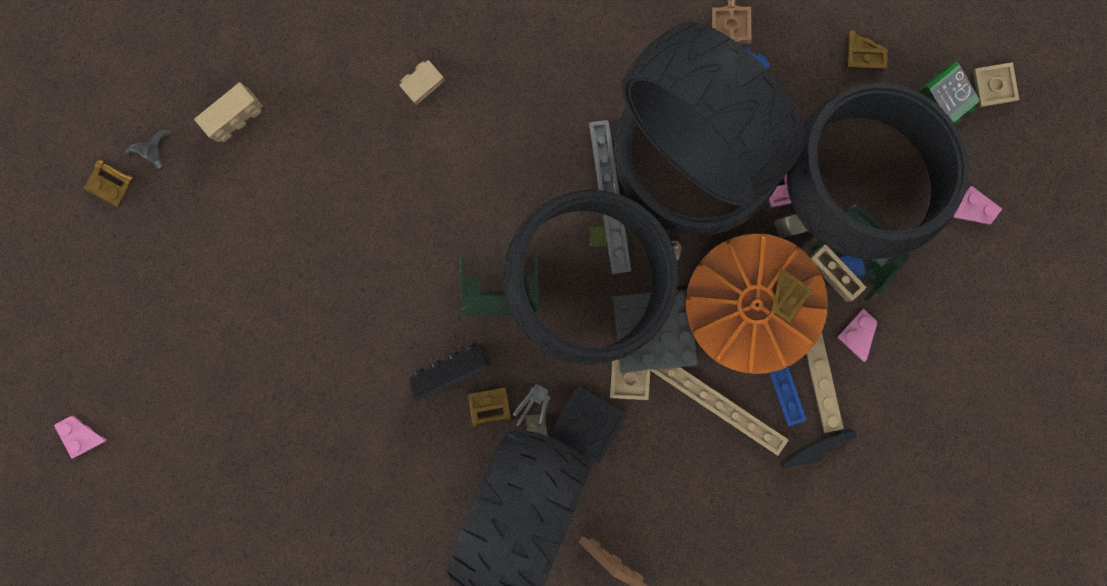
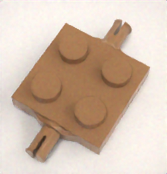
[712,0,751,44]

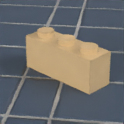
[809,245,867,302]

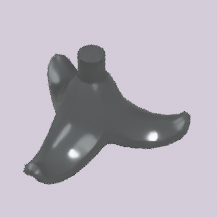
[125,130,172,169]

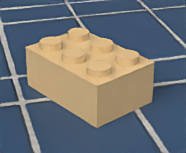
[194,82,263,142]

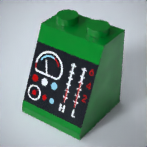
[917,62,980,125]

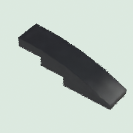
[780,429,856,468]

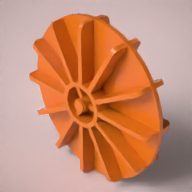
[686,234,828,374]

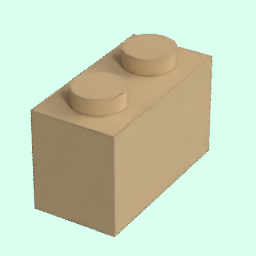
[399,60,445,105]

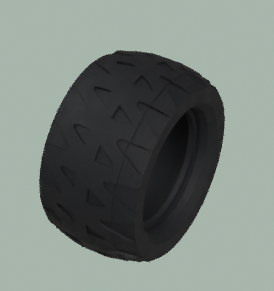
[446,429,591,586]

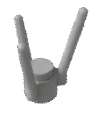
[513,384,550,426]

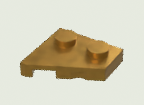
[847,30,888,70]

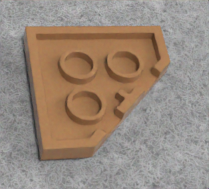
[579,536,648,586]

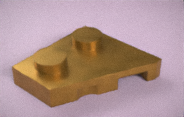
[773,268,813,323]

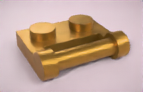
[84,159,135,207]
[468,387,512,428]

